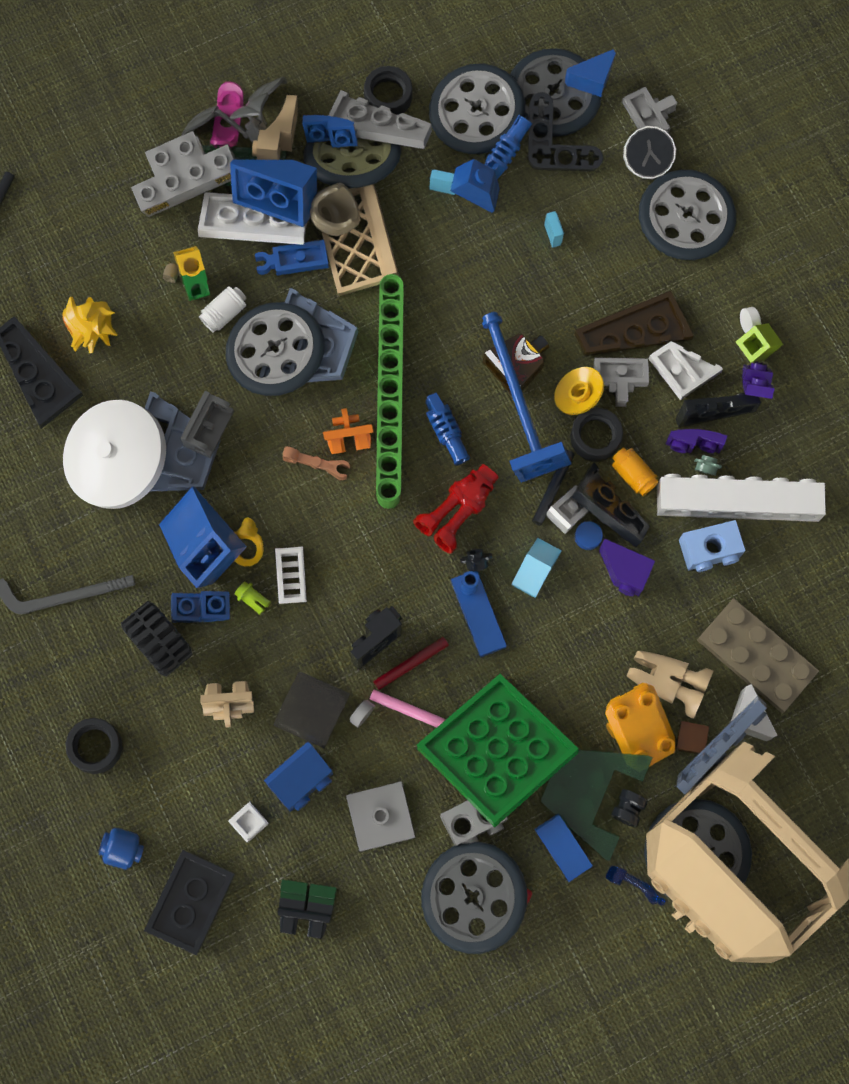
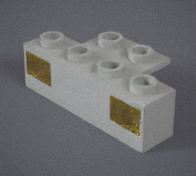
[131,131,236,217]

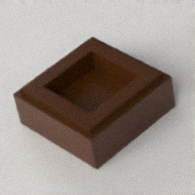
[675,721,709,754]

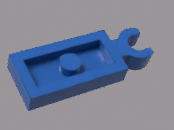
[255,240,329,276]

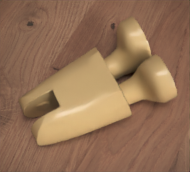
[627,651,713,719]

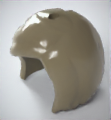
[310,183,360,236]

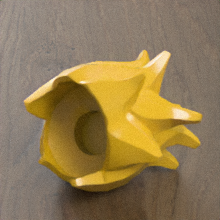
[62,297,118,353]

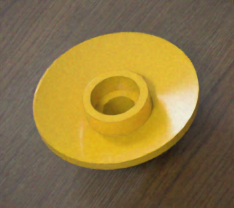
[554,367,604,415]

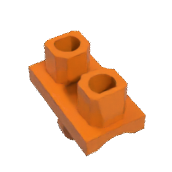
[323,408,373,454]

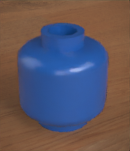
[98,828,144,870]

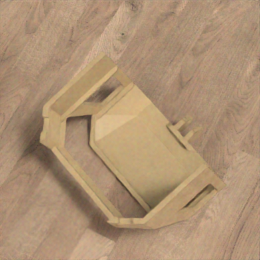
[646,742,849,963]

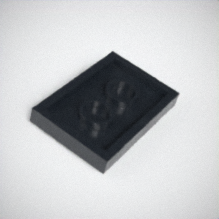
[144,850,236,956]

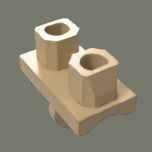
[200,681,254,728]

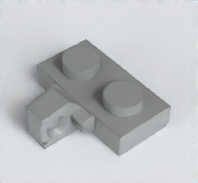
[622,87,677,133]
[594,358,649,407]

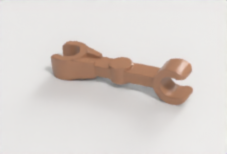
[282,447,350,480]

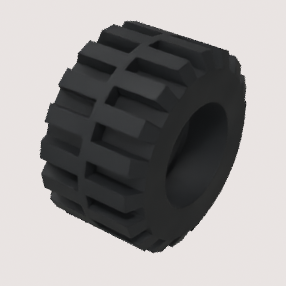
[121,601,193,677]

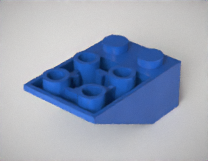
[159,487,247,588]

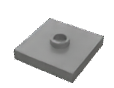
[346,782,415,852]

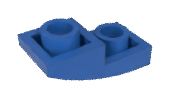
[302,115,358,148]
[171,591,230,623]
[535,814,593,882]

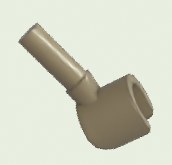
[163,263,181,283]

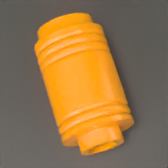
[612,448,659,496]

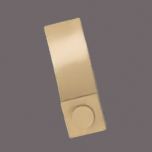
[252,95,298,160]

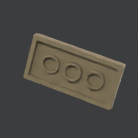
[697,598,819,713]

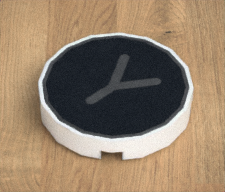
[623,126,676,179]

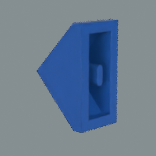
[565,50,616,97]

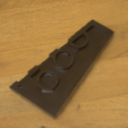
[574,291,694,356]

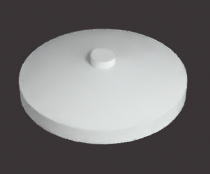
[63,400,166,509]

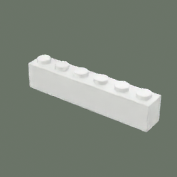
[657,474,826,522]

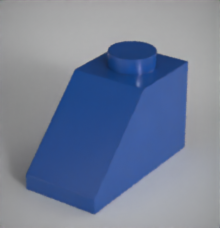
[450,159,500,213]

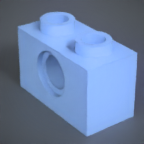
[679,520,745,572]

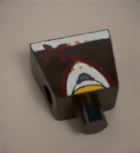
[483,333,549,396]

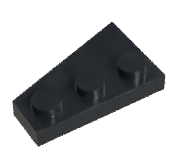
[676,393,761,428]
[572,462,650,547]

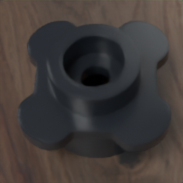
[460,549,493,571]

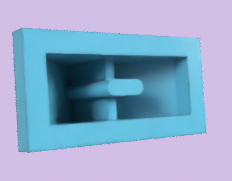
[511,538,561,598]

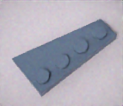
[677,696,767,794]

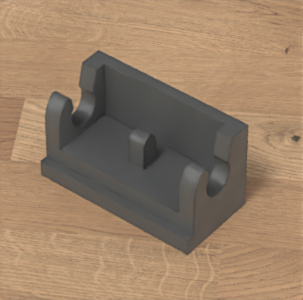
[181,391,234,458]

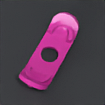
[210,82,244,148]

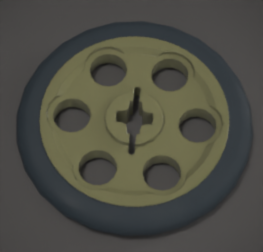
[304,138,401,189]

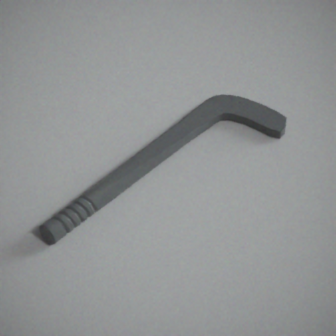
[0,575,136,615]

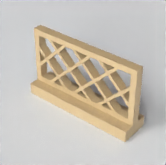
[322,184,400,296]

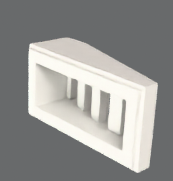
[275,547,307,604]

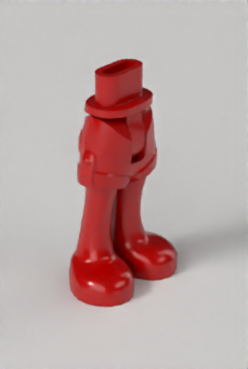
[413,464,499,554]

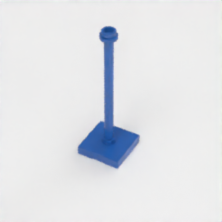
[482,312,572,483]

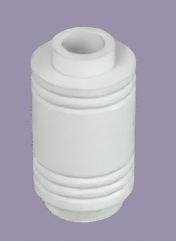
[199,286,247,332]

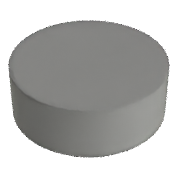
[350,700,375,728]

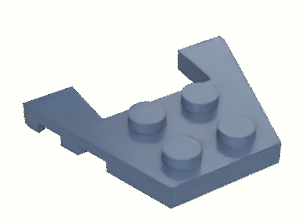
[259,288,358,382]
[145,391,221,491]

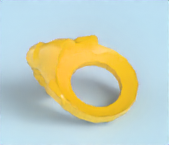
[234,517,264,567]

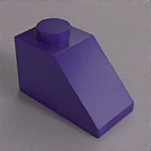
[599,539,655,597]

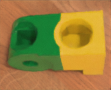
[173,246,210,301]

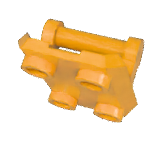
[605,683,676,772]

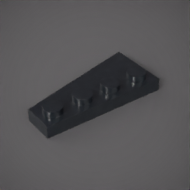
[0,316,83,429]

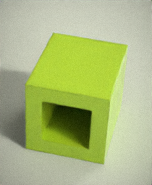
[736,323,784,363]

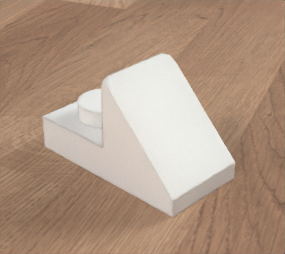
[546,486,589,534]

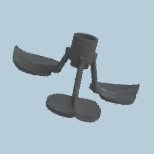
[181,76,287,143]

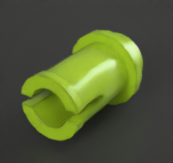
[235,581,271,615]

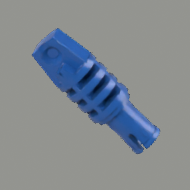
[484,115,532,179]
[425,393,470,465]

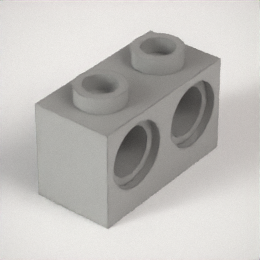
[440,800,508,846]

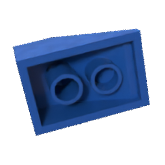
[230,160,317,227]

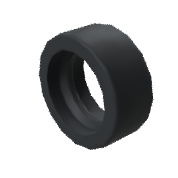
[364,66,413,115]
[570,407,623,462]
[65,718,123,774]

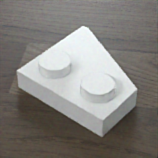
[649,341,723,400]

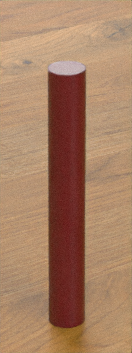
[373,637,449,690]

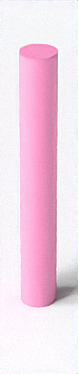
[370,690,446,728]

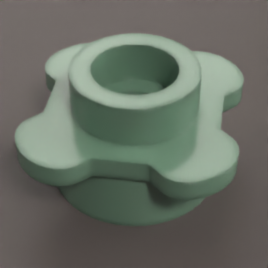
[694,455,722,476]

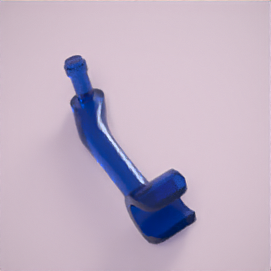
[606,865,666,906]

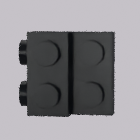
[350,606,402,670]

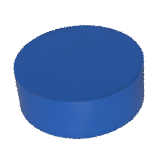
[574,521,603,550]

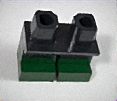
[277,879,337,939]

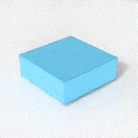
[429,169,455,195]
[544,211,564,248]

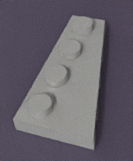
[328,90,432,149]

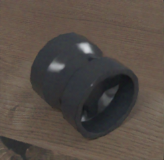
[611,789,648,828]

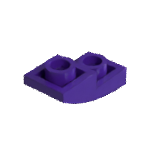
[742,362,775,399]
[665,429,727,453]

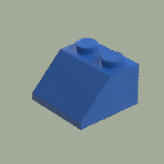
[264,742,333,812]

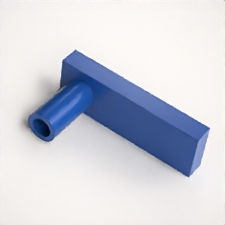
[451,571,507,657]

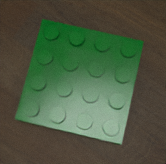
[417,674,579,828]

